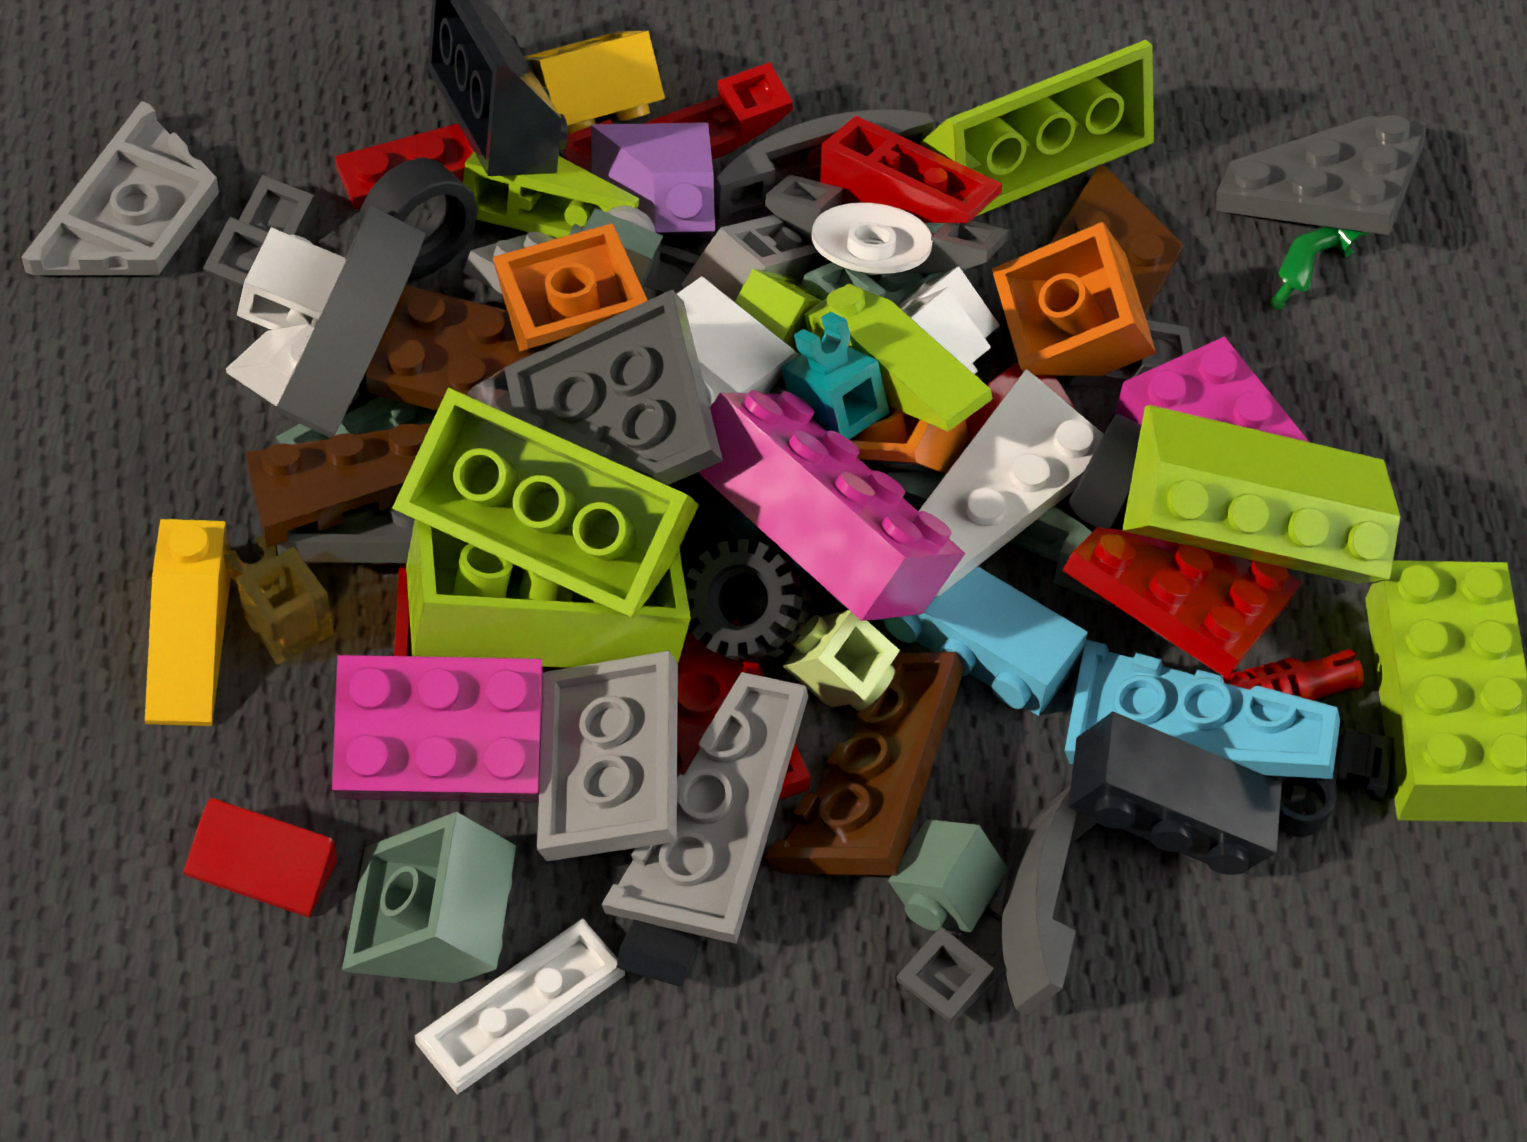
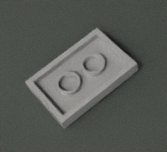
[537,651,678,861]

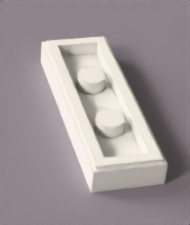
[415,918,625,1095]

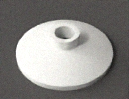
[812,203,933,275]

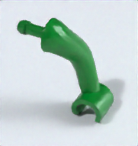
[1270,226,1370,310]

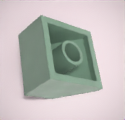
[342,812,516,983]

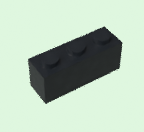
[1068,711,1282,875]

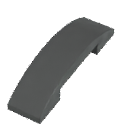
[714,109,934,221]
[765,175,1009,273]
[274,205,426,438]
[1002,785,1097,1015]

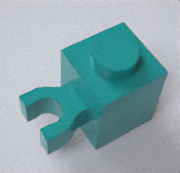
[781,312,890,439]

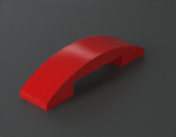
[560,62,793,173]

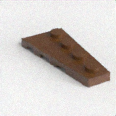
[245,423,431,548]
[765,652,964,875]

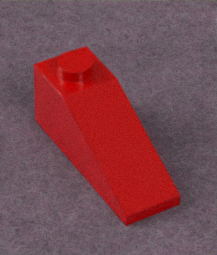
[820,115,1002,223]

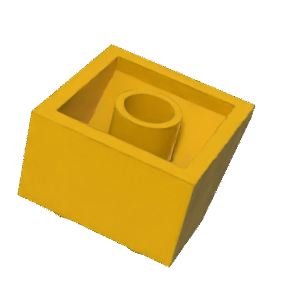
[524,31,665,134]

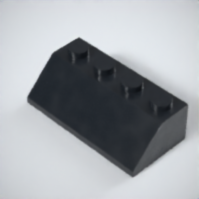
[427,0,568,176]

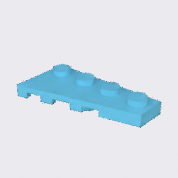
[1064,639,1340,779]

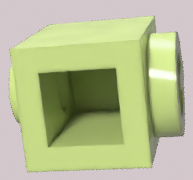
[783,609,900,711]

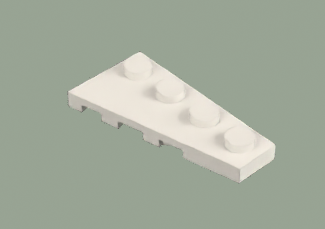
[918,369,1104,598]

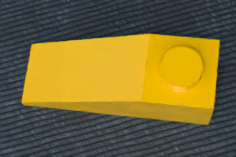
[145,519,233,726]

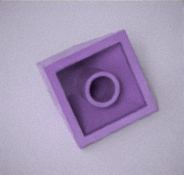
[591,123,715,241]

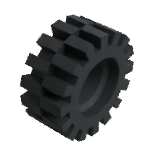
[686,538,810,663]

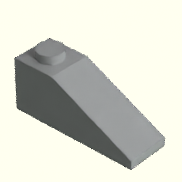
[681,215,826,302]

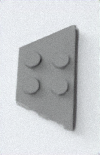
[21,101,219,275]

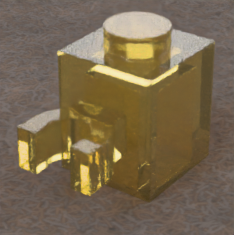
[223,534,334,665]

